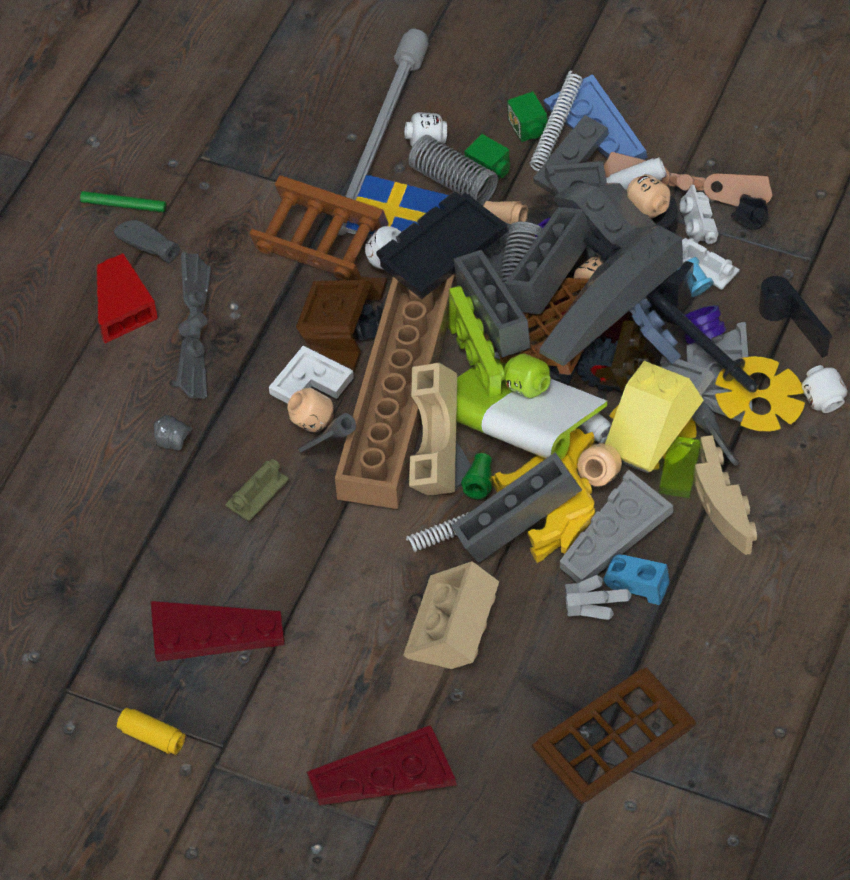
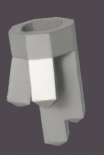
[565,575,632,620]

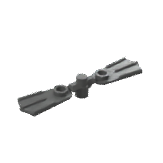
[176,252,211,399]

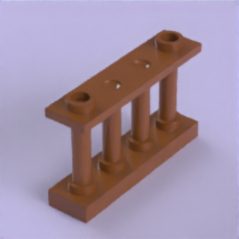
[249,175,389,280]

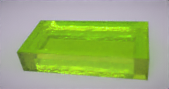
[659,436,700,498]

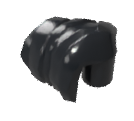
[731,194,768,230]
[355,304,383,340]

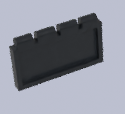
[376,192,507,299]

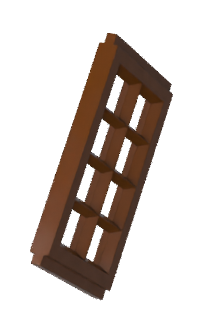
[532,667,696,804]

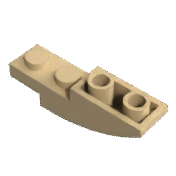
[694,435,757,555]

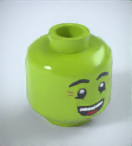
[504,353,551,398]

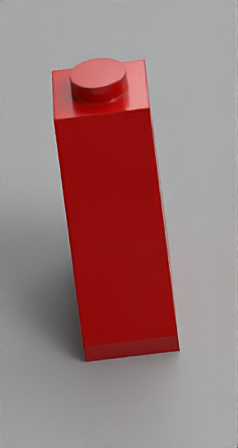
[97,253,158,343]

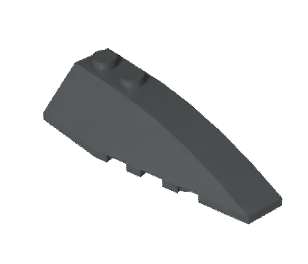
[540,225,683,366]

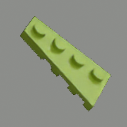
[448,286,505,397]

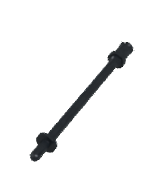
[583,228,758,393]

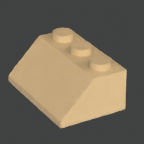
[403,561,499,669]

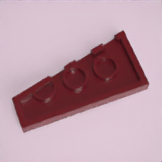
[151,601,285,662]

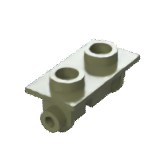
[225,459,289,522]

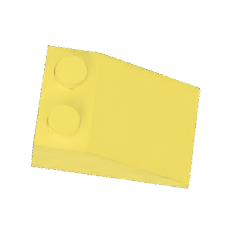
[605,361,704,472]

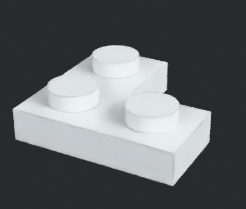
[269,346,354,404]

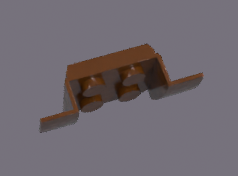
[296,276,387,372]

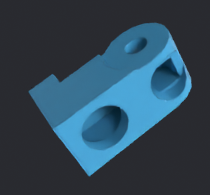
[603,554,670,605]

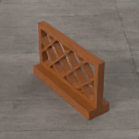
[499,271,595,375]

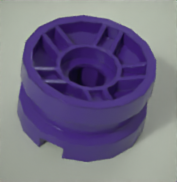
[684,305,726,344]

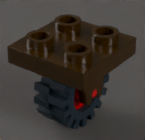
[577,321,655,393]

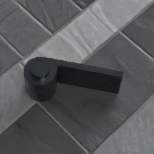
[759,276,832,358]

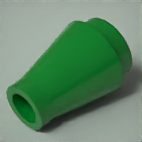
[461,453,492,499]

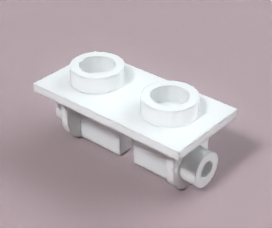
[680,185,719,244]
[682,238,740,290]

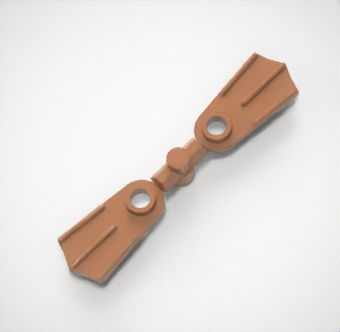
[604,152,773,206]

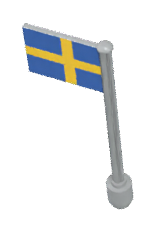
[338,29,449,238]

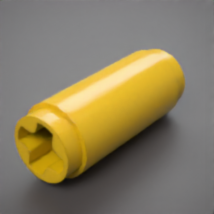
[117,708,185,755]

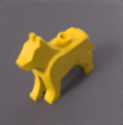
[492,429,595,563]

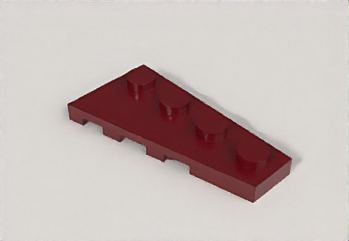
[307,725,456,805]

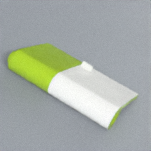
[456,357,607,460]

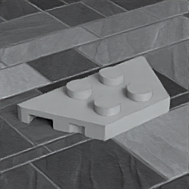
[686,322,752,422]

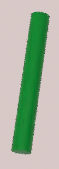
[80,191,167,213]

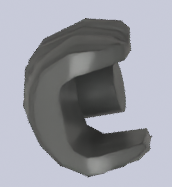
[153,415,193,450]

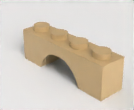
[409,363,457,496]

